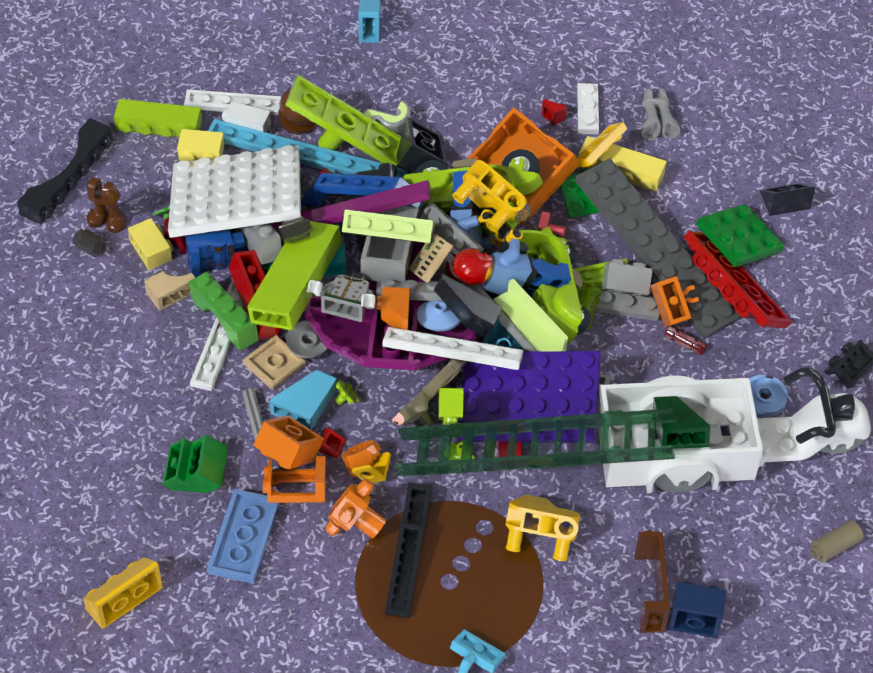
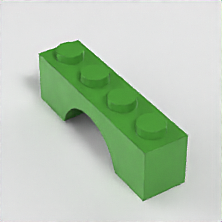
[188,272,258,351]

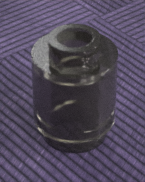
[278,216,313,244]
[73,229,107,258]

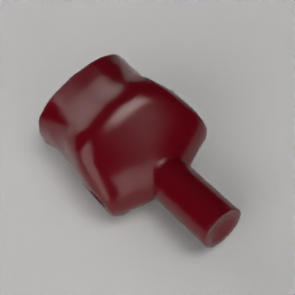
[164,217,187,254]

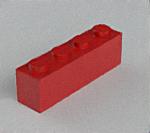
[228,250,281,340]

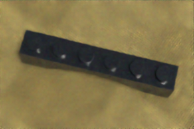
[17,118,113,225]

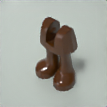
[87,177,126,233]

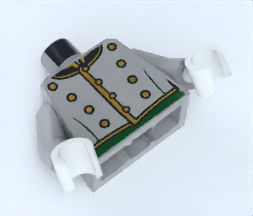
[307,272,377,322]

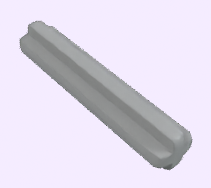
[243,388,263,440]

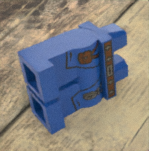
[186,229,245,278]

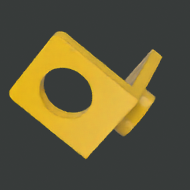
[352,452,391,483]

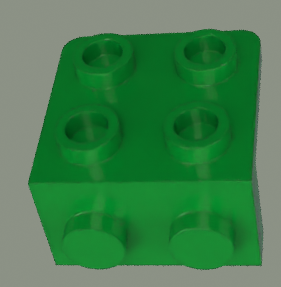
[558,167,600,218]

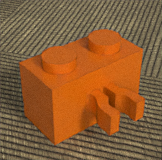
[650,276,699,327]

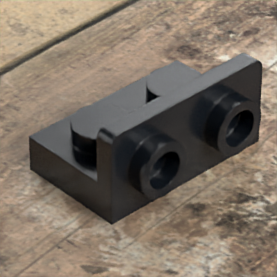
[824,339,873,389]

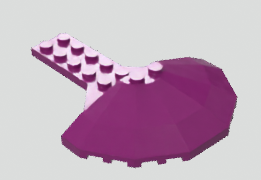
[305,218,479,370]

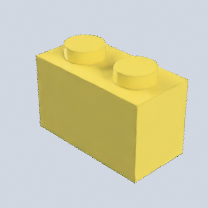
[177,129,224,161]
[128,218,173,270]

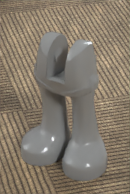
[641,88,680,139]

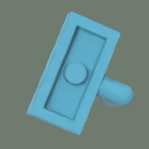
[450,630,506,673]

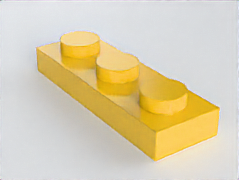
[577,122,627,168]

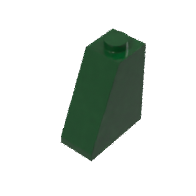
[652,396,711,449]

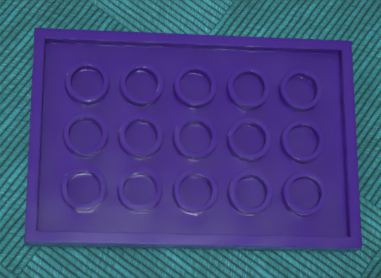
[457,351,601,443]

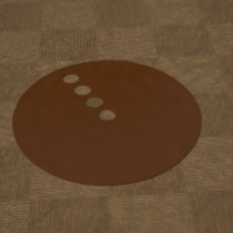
[355,501,543,667]

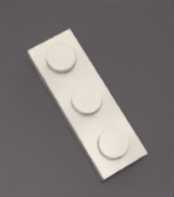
[577,83,599,134]

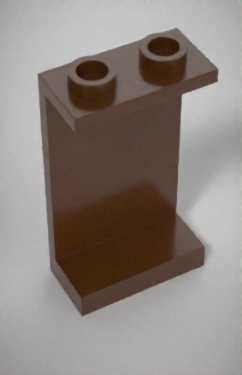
[634,530,670,633]

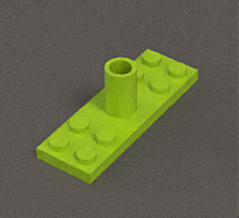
[285,75,401,166]

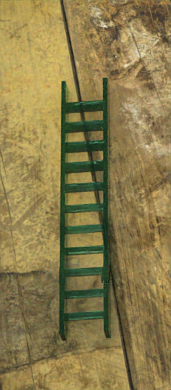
[394,408,677,477]

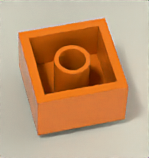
[254,415,324,469]

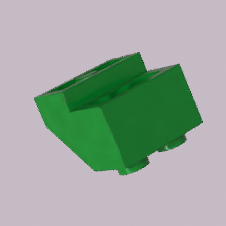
[162,434,228,493]

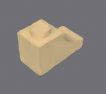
[144,271,195,311]

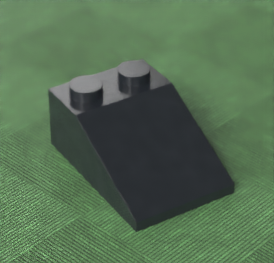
[397,117,448,173]

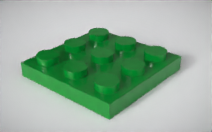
[696,204,785,267]

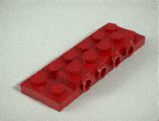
[684,231,792,328]

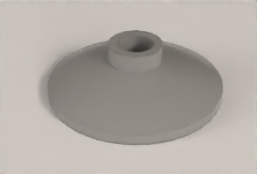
[286,320,328,358]

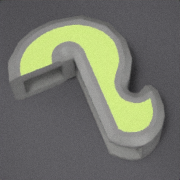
[362,100,411,136]

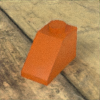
[377,287,410,330]

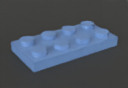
[207,489,280,584]

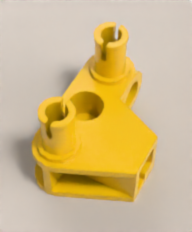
[452,160,527,233]
[505,494,581,561]

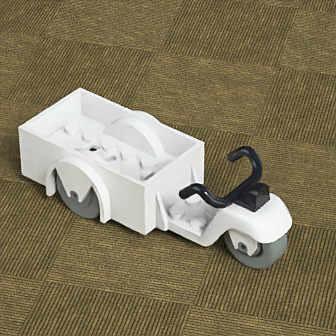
[597,367,871,493]

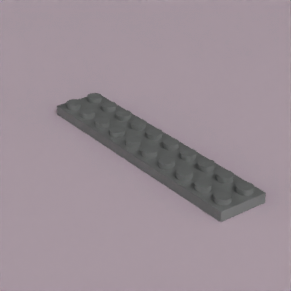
[575,158,740,339]

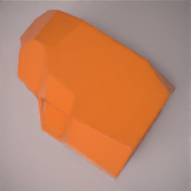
[341,440,381,477]

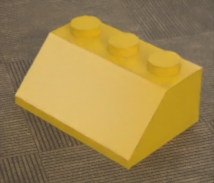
[83,557,163,629]

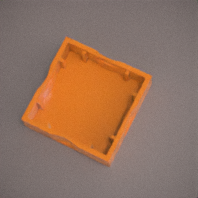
[467,107,580,227]

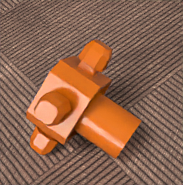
[326,479,386,539]

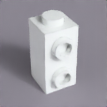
[222,101,271,133]

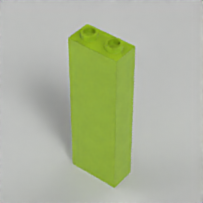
[247,220,342,330]

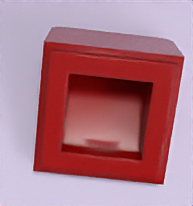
[541,99,567,126]
[318,427,347,458]

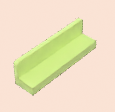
[342,210,435,244]
[493,279,568,351]

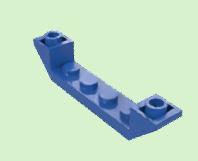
[301,173,424,210]

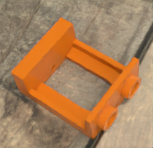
[263,456,326,503]

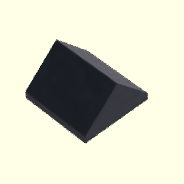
[760,183,815,216]

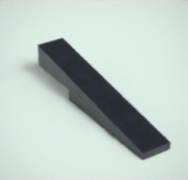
[385,482,432,618]

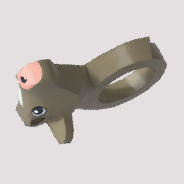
[392,359,467,427]

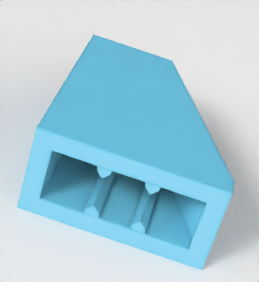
[358,0,381,43]
[270,370,337,430]

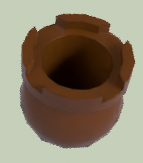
[278,86,318,135]

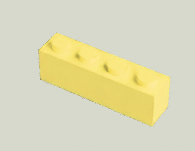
[579,136,667,192]

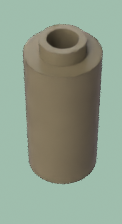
[810,520,864,563]

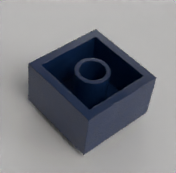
[668,581,726,639]

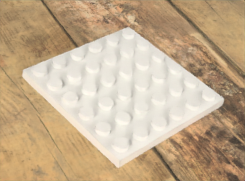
[168,145,301,238]

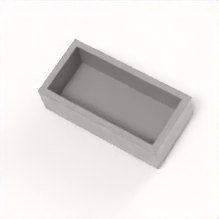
[361,206,419,282]

